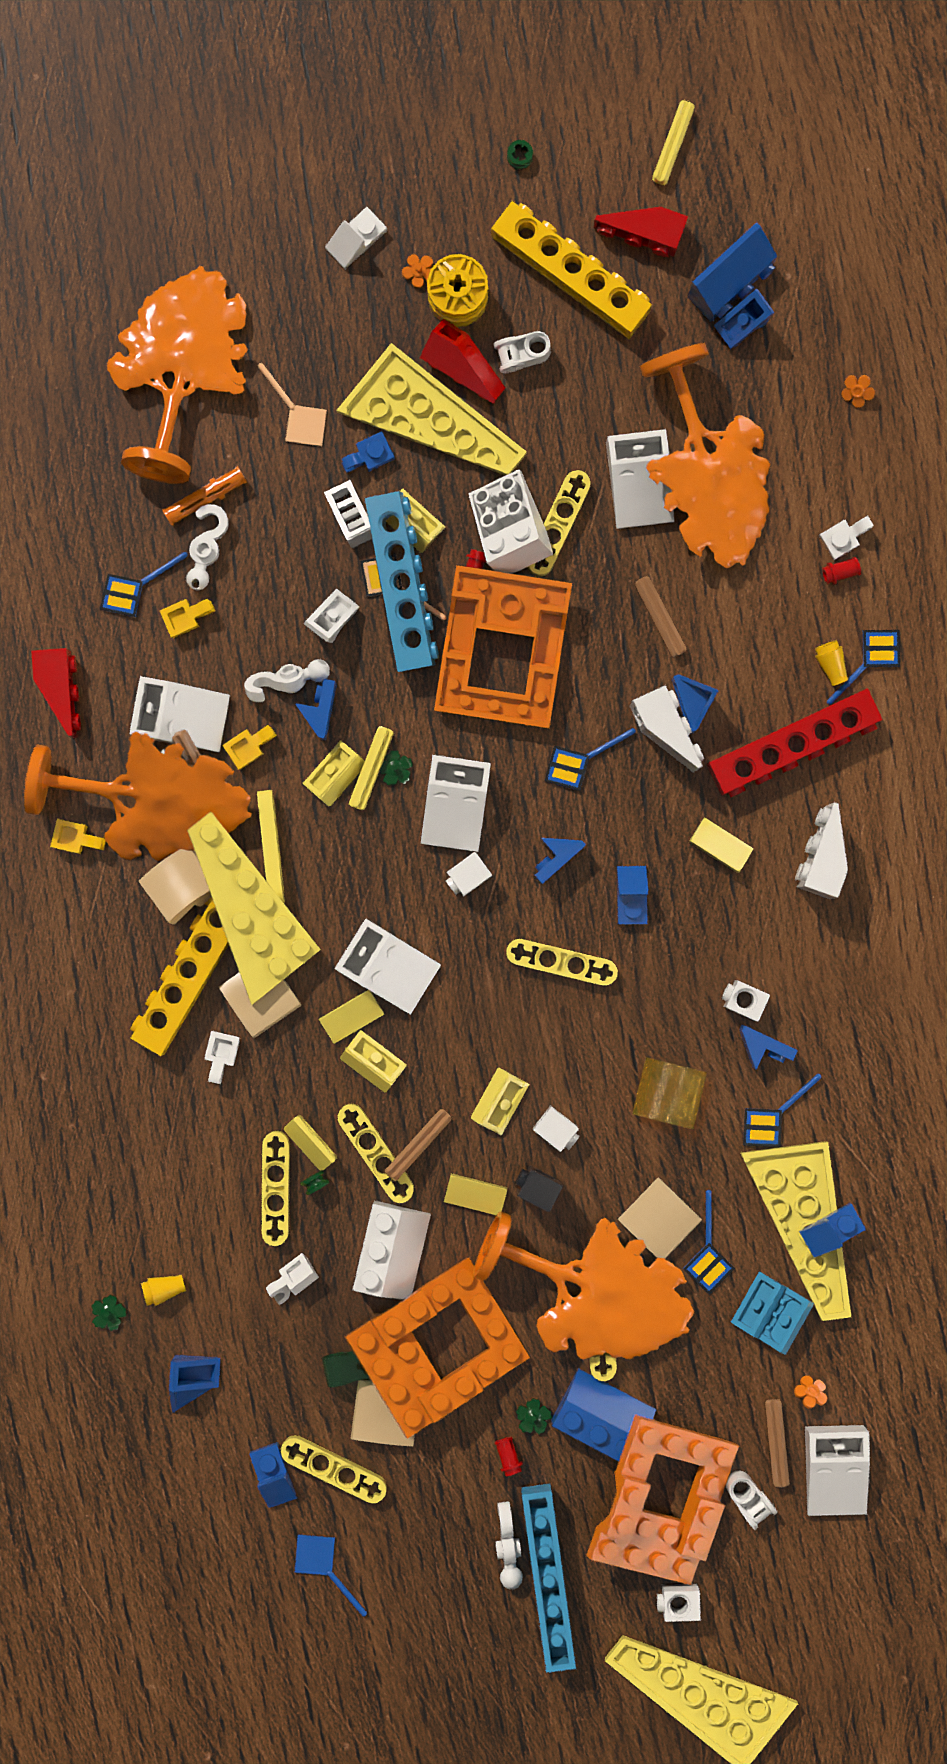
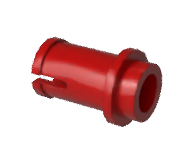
[466,549,487,569]
[822,557,861,585]
[494,1436,523,1476]

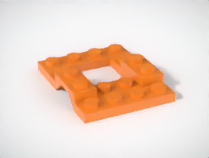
[434,565,572,728]
[344,1257,530,1439]
[586,1415,739,1585]

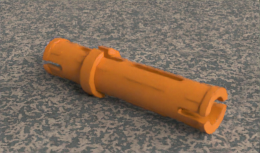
[162,466,247,526]

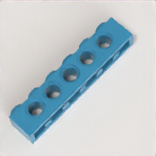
[365,491,439,672]
[521,1484,576,1673]

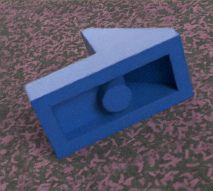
[714,289,775,349]
[296,679,337,741]
[534,838,586,885]
[617,866,648,924]
[739,1025,798,1069]
[799,1203,866,1257]
[249,1442,297,1508]

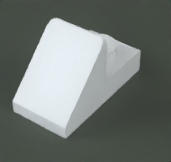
[325,207,387,269]
[304,589,359,643]

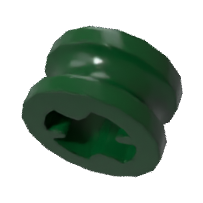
[507,140,533,170]
[300,1170,330,1196]

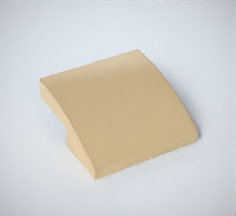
[139,849,212,925]
[219,973,302,1038]
[618,1177,702,1259]
[351,1380,415,1446]

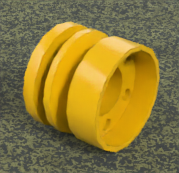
[427,254,488,327]

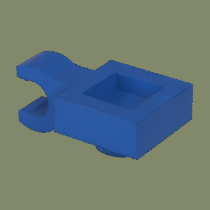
[341,431,395,473]

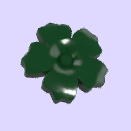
[380,750,413,785]
[91,1294,127,1331]
[516,1398,552,1434]

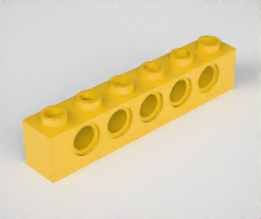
[491,201,652,339]
[130,897,229,1056]

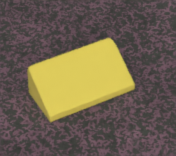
[386,489,445,553]
[303,740,365,806]
[689,817,753,873]
[319,990,384,1044]
[340,1030,407,1092]
[471,1068,530,1135]
[284,1115,337,1170]
[444,1173,508,1215]

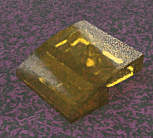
[632,1057,707,1129]

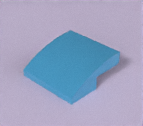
[731,1271,814,1355]

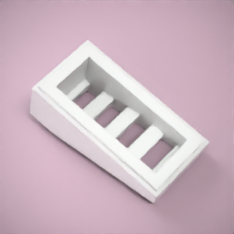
[324,480,372,548]

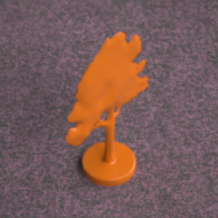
[107,266,248,484]
[639,343,770,568]
[24,731,252,861]
[473,1212,694,1360]

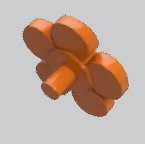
[402,254,433,288]
[841,375,875,407]
[794,1376,827,1409]

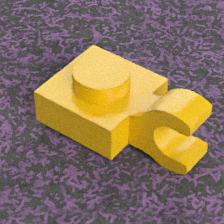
[160,599,215,638]
[222,725,277,770]
[50,819,106,854]

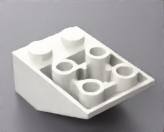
[606,429,674,529]
[469,469,553,574]
[129,676,230,752]
[630,686,704,772]
[421,755,491,852]
[795,802,848,899]
[335,919,441,1014]
[805,1425,870,1516]

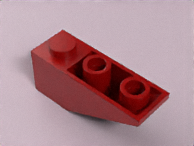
[593,207,688,257]
[420,319,506,403]
[31,648,81,738]

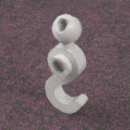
[186,504,229,590]
[245,659,330,702]
[496,1501,523,1590]

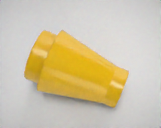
[815,640,848,686]
[141,1275,186,1306]

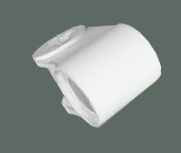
[493,331,551,373]
[726,1471,778,1530]

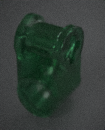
[321,1351,369,1388]

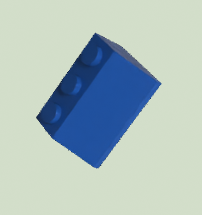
[688,222,777,322]
[551,1368,656,1461]

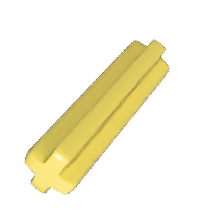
[652,100,695,185]
[349,726,394,810]

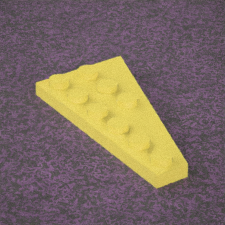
[337,343,527,475]
[187,812,320,1005]
[740,1141,851,1321]
[605,1635,798,1764]

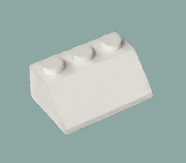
[353,1200,431,1299]

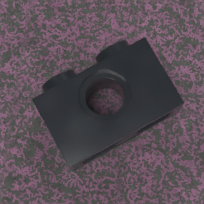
[515,1165,563,1213]

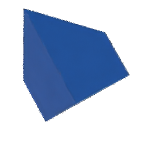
[671,674,719,734]
[169,1355,220,1413]

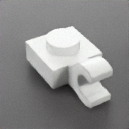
[819,516,874,561]
[205,1031,240,1084]
[266,1253,319,1305]

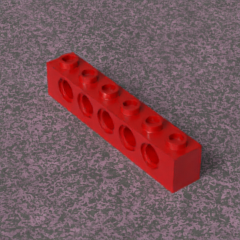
[707,688,883,798]

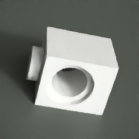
[446,852,492,896]
[722,980,770,1022]
[533,1105,579,1152]
[657,1584,700,1622]

